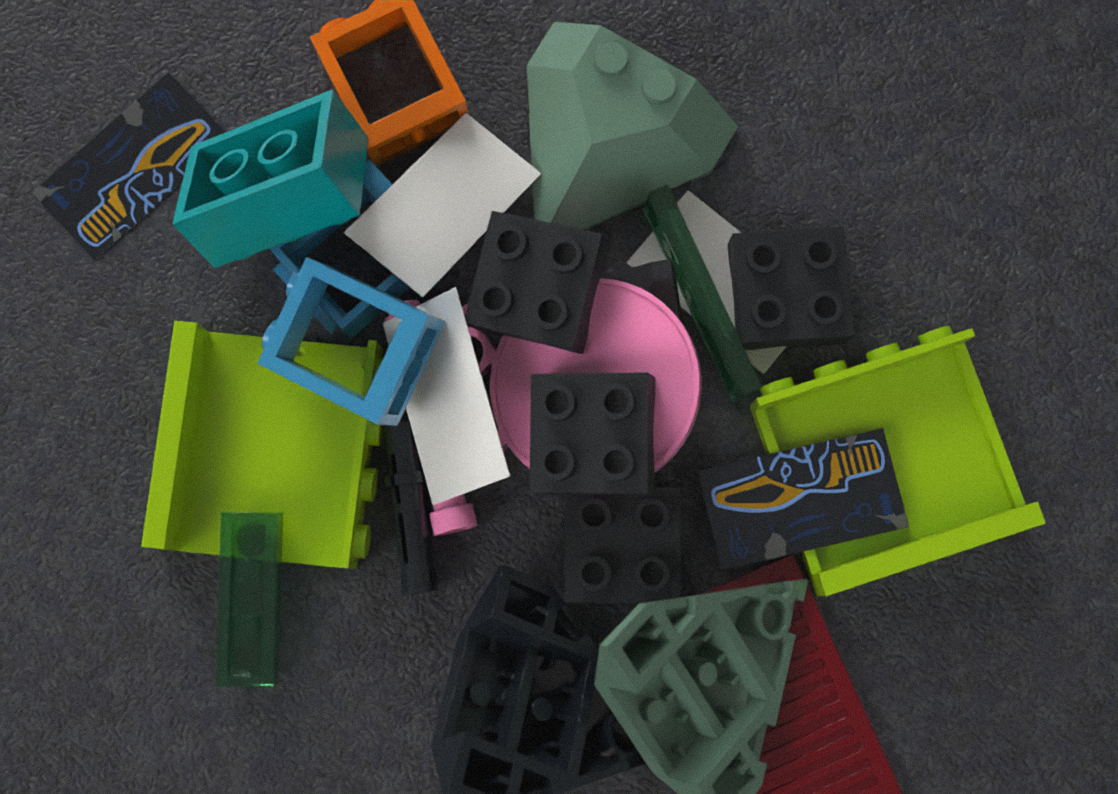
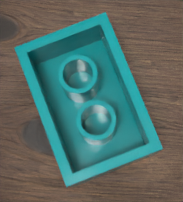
[172,89,369,268]

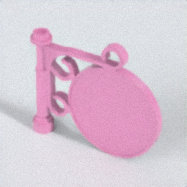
[384,278,702,536]

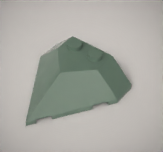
[527,22,738,231]
[594,579,808,794]

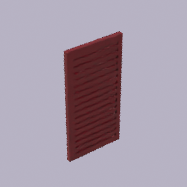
[702,554,902,794]

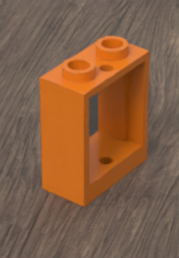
[310,0,469,166]

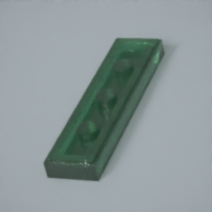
[643,184,762,403]

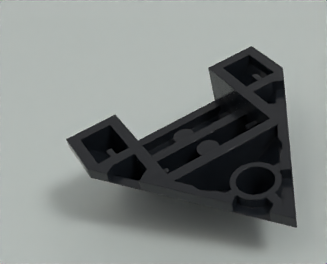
[431,565,646,794]

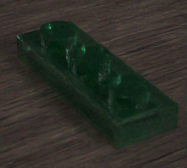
[216,511,283,687]

